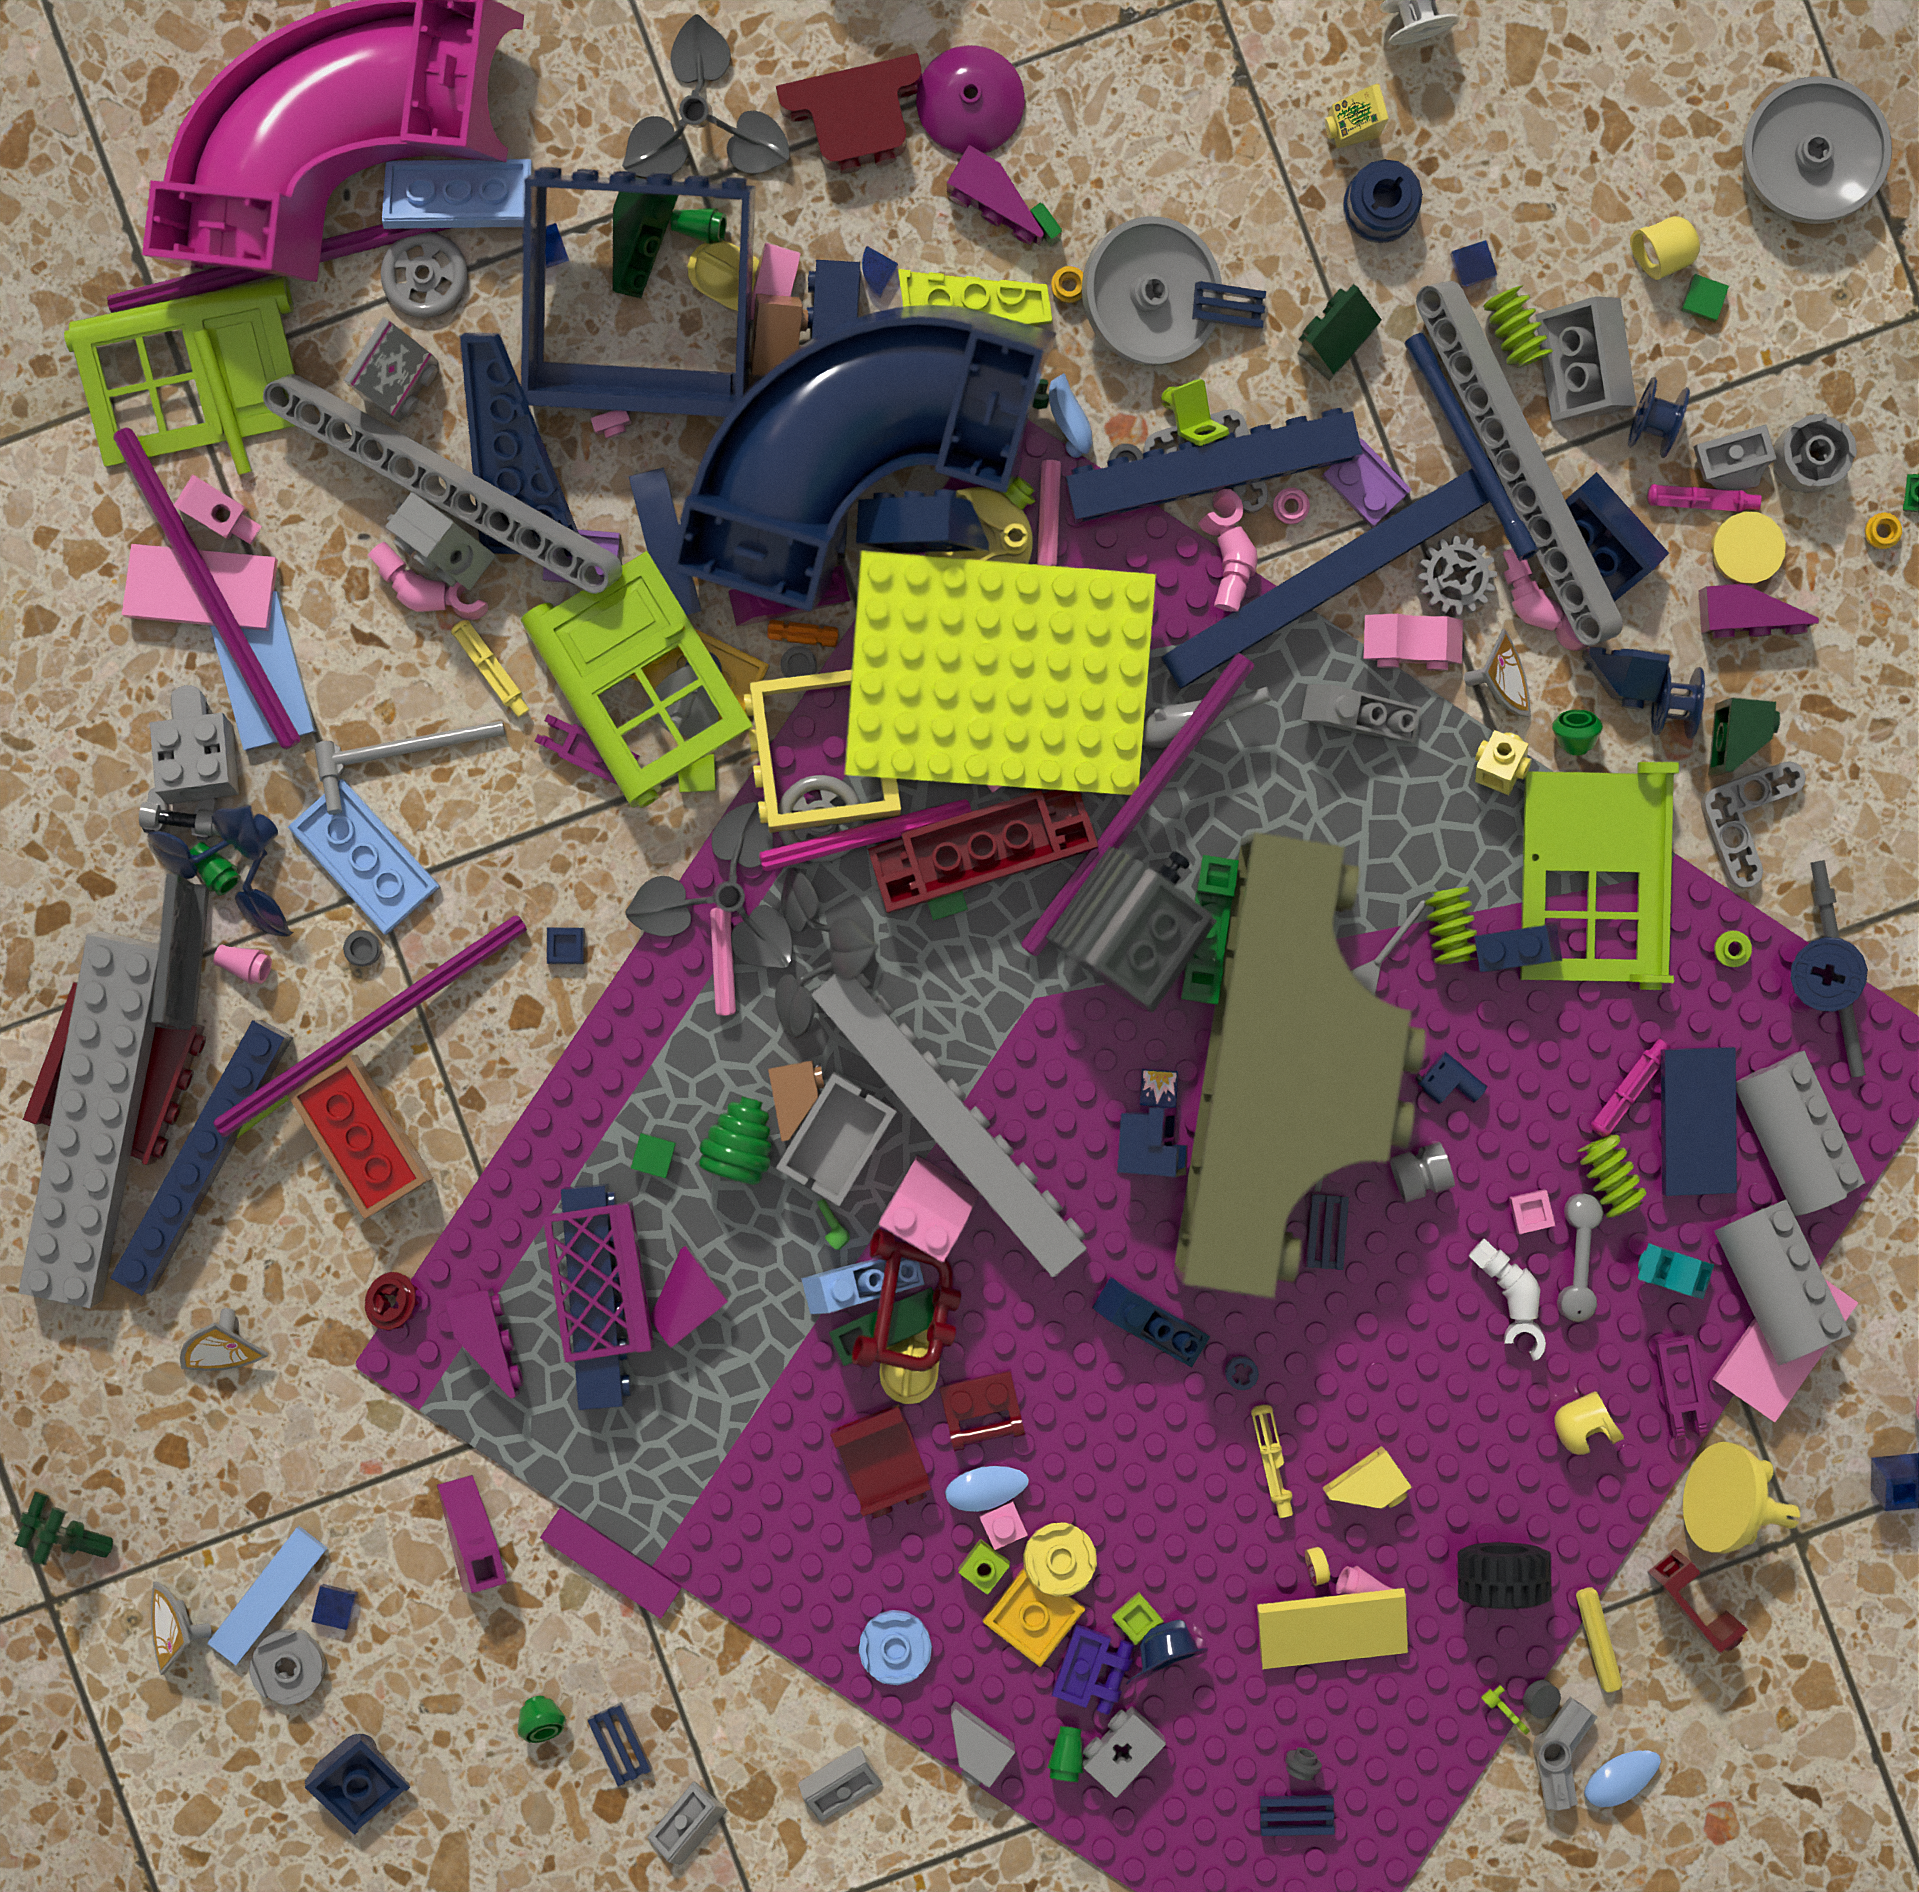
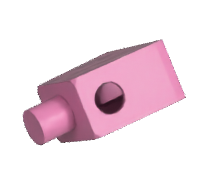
[173,475,262,545]

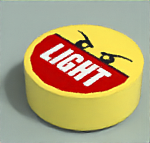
[1305,1547,1330,1586]

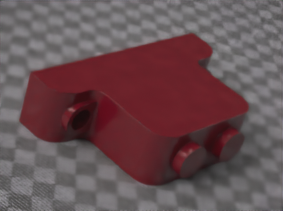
[776,53,922,174]

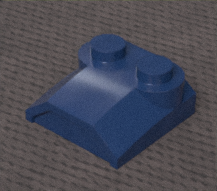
[305,1733,410,1835]

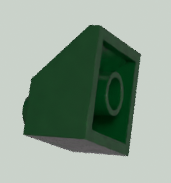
[1708,697,1780,776]

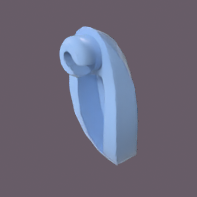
[1049,373,1093,458]
[945,1466,1029,1512]
[1584,1750,1661,1807]

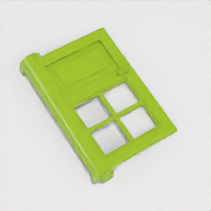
[64,276,296,467]
[521,551,754,808]
[1520,762,1679,990]

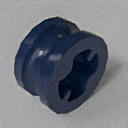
[1225,1356,1259,1391]

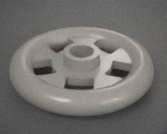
[381,232,468,318]
[778,775,864,862]

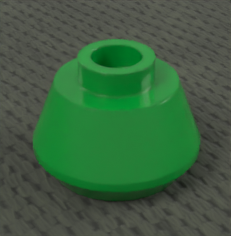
[1552,709,1603,756]
[517,1695,567,1743]

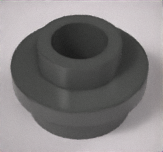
[1285,1747,1322,1781]

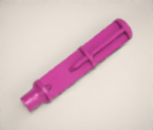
[1647,484,1762,512]
[1591,1039,1670,1137]

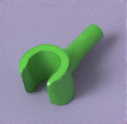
[817,1198,850,1250]

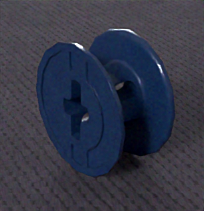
[1628,377,1690,458]
[1651,665,1705,739]
[1791,937,1868,1012]

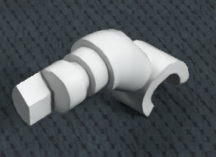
[1469,1239,1546,1361]

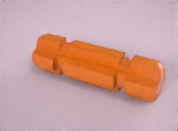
[767,620,839,647]

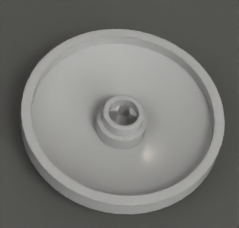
[1742,76,1892,224]
[1082,216,1222,366]

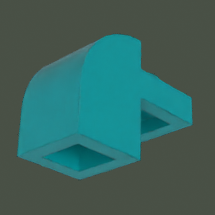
[1638,1243,1714,1299]

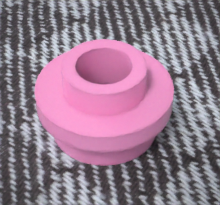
[1273,488,1310,525]

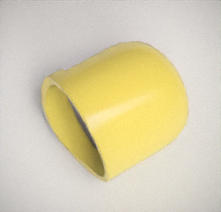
[1630,216,1700,280]
[1554,1391,1624,1455]

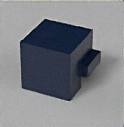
[1117,1106,1188,1177]

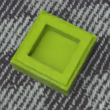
[678,754,716,793]
[1112,1592,1164,1645]

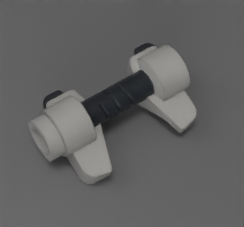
[139,788,220,841]

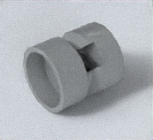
[1390,1142,1455,1203]

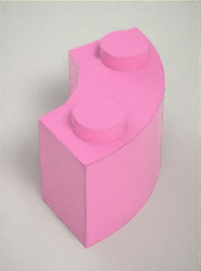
[1364,614,1463,671]

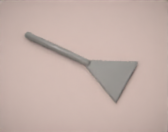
[1351,900,1426,996]

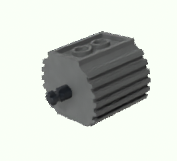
[1045,847,1217,1013]

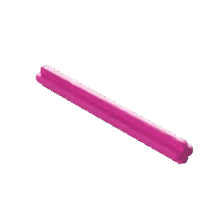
[759,799,972,871]

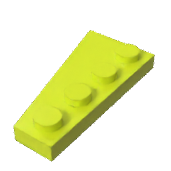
[898,269,1052,326]

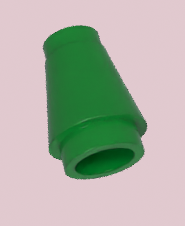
[671,208,727,244]
[190,842,241,896]
[1047,1726,1083,1782]

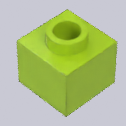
[958,1539,1010,1595]

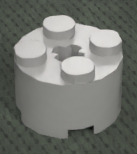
[1773,413,1857,493]

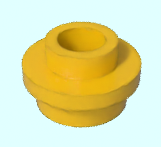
[1051,266,1083,303]
[1865,512,1902,549]

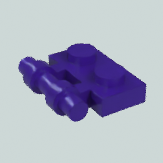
[1052,1624,1135,1715]

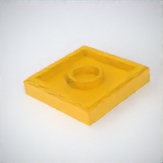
[983,1567,1085,1667]

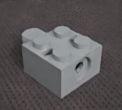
[385,492,496,591]
[150,685,239,805]

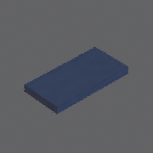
[1661,1046,1737,1196]

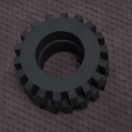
[1457,1542,1552,1609]

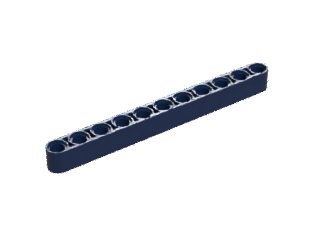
[1161,457,1506,689]

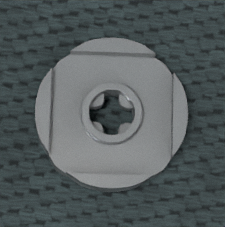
[249,1629,325,1705]

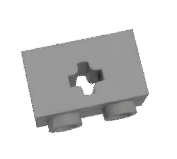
[1083,1706,1166,1798]

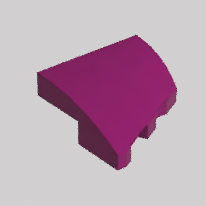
[650,1245,729,1348]

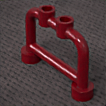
[852,1229,961,1372]

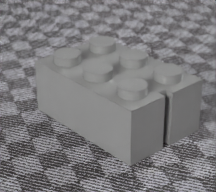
[776,1072,897,1206]

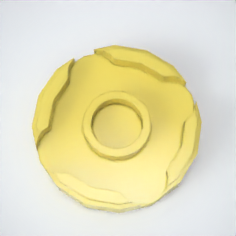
[1711,512,1786,585]
[1023,1523,1097,1597]

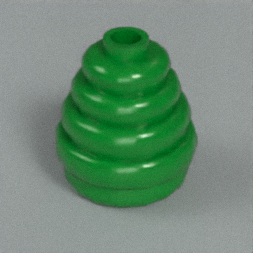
[699,1096,772,1185]

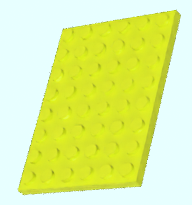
[844,551,1156,795]

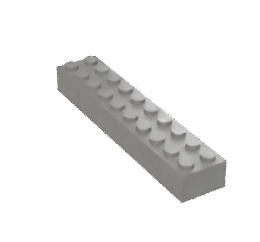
[18,931,159,1308]
[811,972,1087,1277]

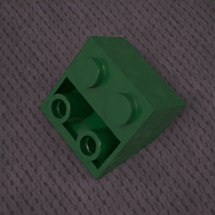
[1297,283,1382,381]

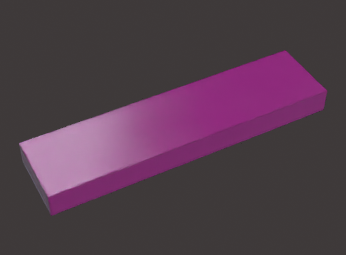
[540,1506,682,1619]

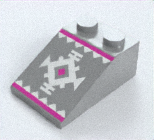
[343,317,439,422]

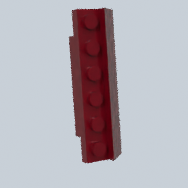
[867,790,1099,914]

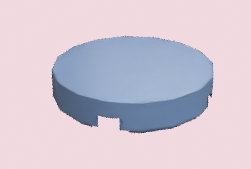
[859,1610,932,1685]

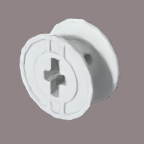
[1380,0,1460,45]

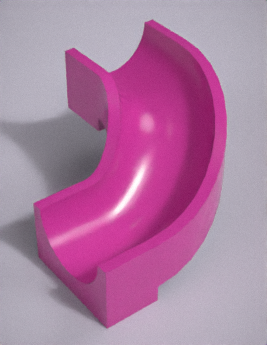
[142,0,524,282]

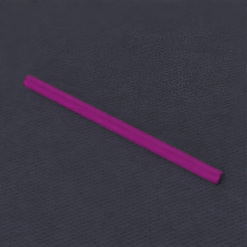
[107,224,451,313]
[113,427,301,749]
[1021,654,1254,956]
[214,915,527,1137]

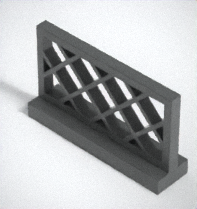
[152,874,209,1030]

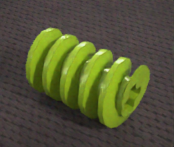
[1483,285,1553,368]
[1424,886,1478,965]
[1577,1135,1647,1218]

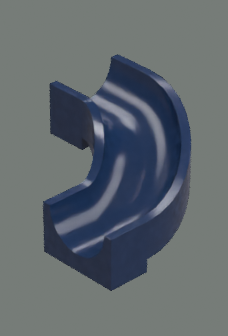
[669,305,1057,612]

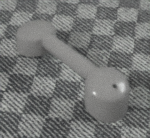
[1557,1193,1604,1322]

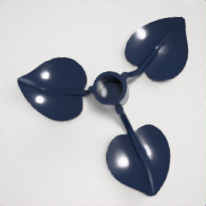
[147,806,293,937]

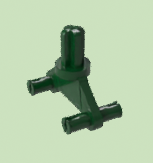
[14,1491,113,1566]

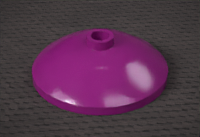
[916,45,1025,155]

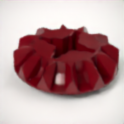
[365,1272,420,1331]

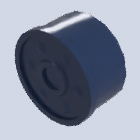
[1343,159,1423,243]

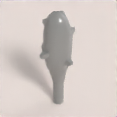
[1142,687,1272,748]

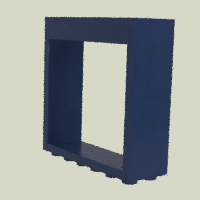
[521,167,756,417]

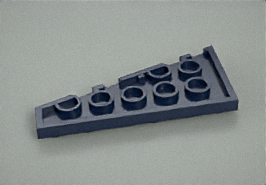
[459,332,580,557]

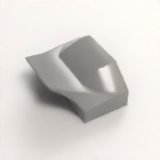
[1693,425,1776,491]

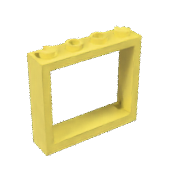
[744,670,901,833]

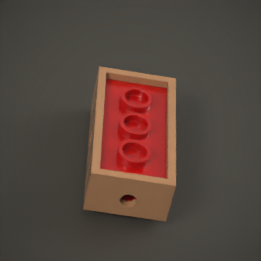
[287,1054,433,1219]

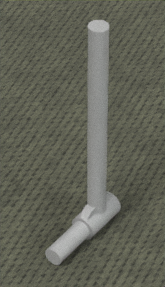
[314,720,505,815]

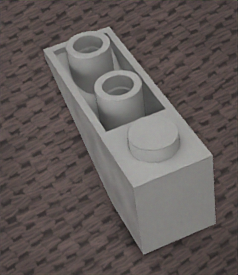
[1301,684,1421,743]

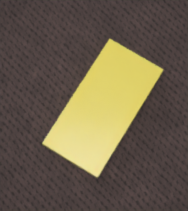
[1257,1588,1408,1669]

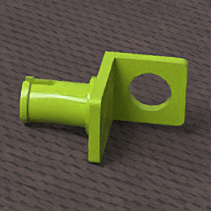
[1161,378,1229,446]

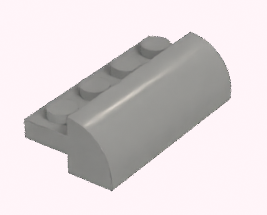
[1736,1051,1865,1216]
[1714,1200,1851,1366]

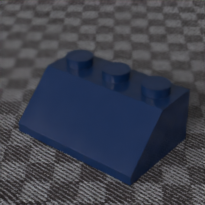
[1550,472,1669,602]
[856,490,989,554]

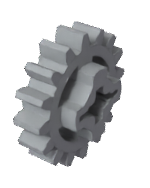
[1416,536,1498,616]

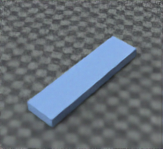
[207,1526,327,1666]

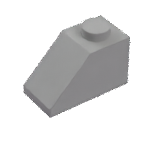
[951,1701,1015,1788]

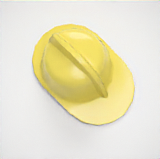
[688,241,760,311]
[880,1330,939,1404]

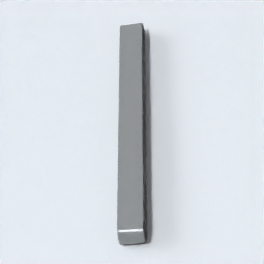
[1416,281,1623,646]
[263,374,622,593]

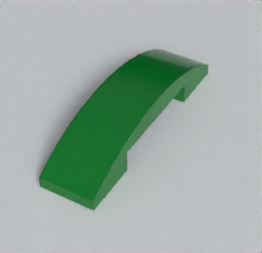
[1181,855,1239,1005]

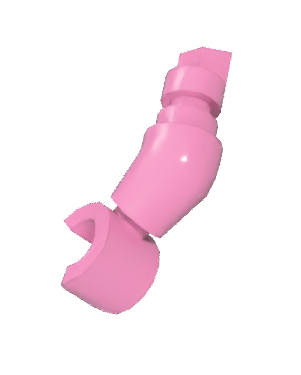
[1198,489,1258,612]
[368,542,489,620]
[1503,548,1588,651]

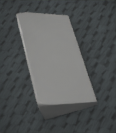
[798,1746,883,1822]
[647,1781,727,1865]

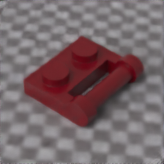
[939,1370,1025,1452]

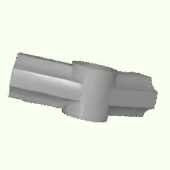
[1533,1697,1597,1810]

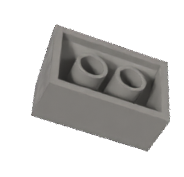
[1535,296,1637,422]

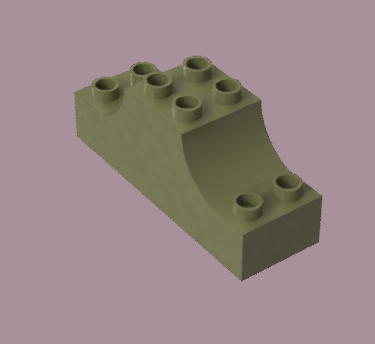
[1173,832,1426,1298]

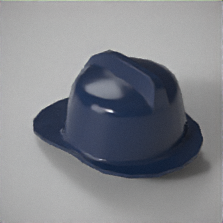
[1126,1619,1208,1685]

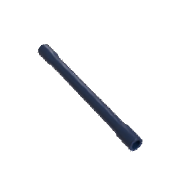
[1404,333,1539,561]

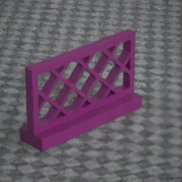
[543,1201,655,1362]

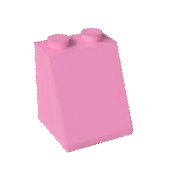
[879,1155,980,1262]

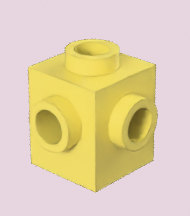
[1475,730,1532,795]

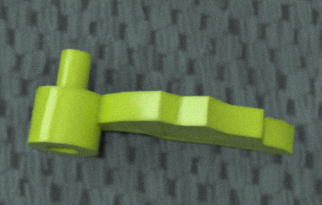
[1481,1685,1530,1735]

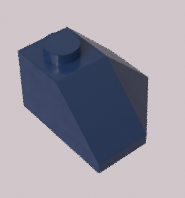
[1582,647,1670,710]

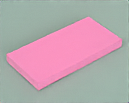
[122,544,278,631]
[1713,1280,1858,1422]

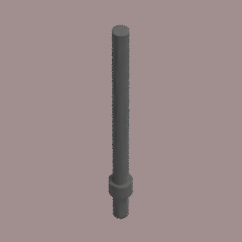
[1810,860,1866,1077]

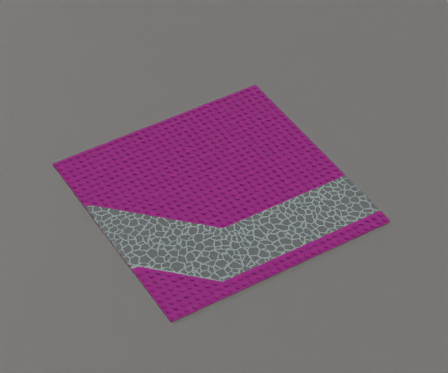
[356,420,1919,1892]

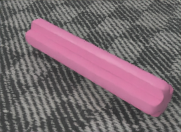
[1037,460,1061,566]
[710,908,736,1016]

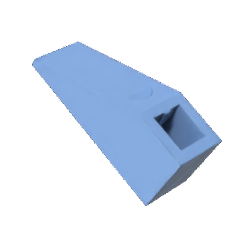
[801,1258,924,1314]

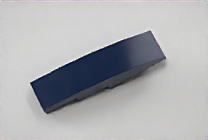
[629,467,702,615]

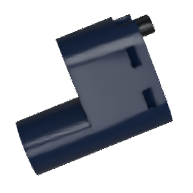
[1415,1051,1487,1105]

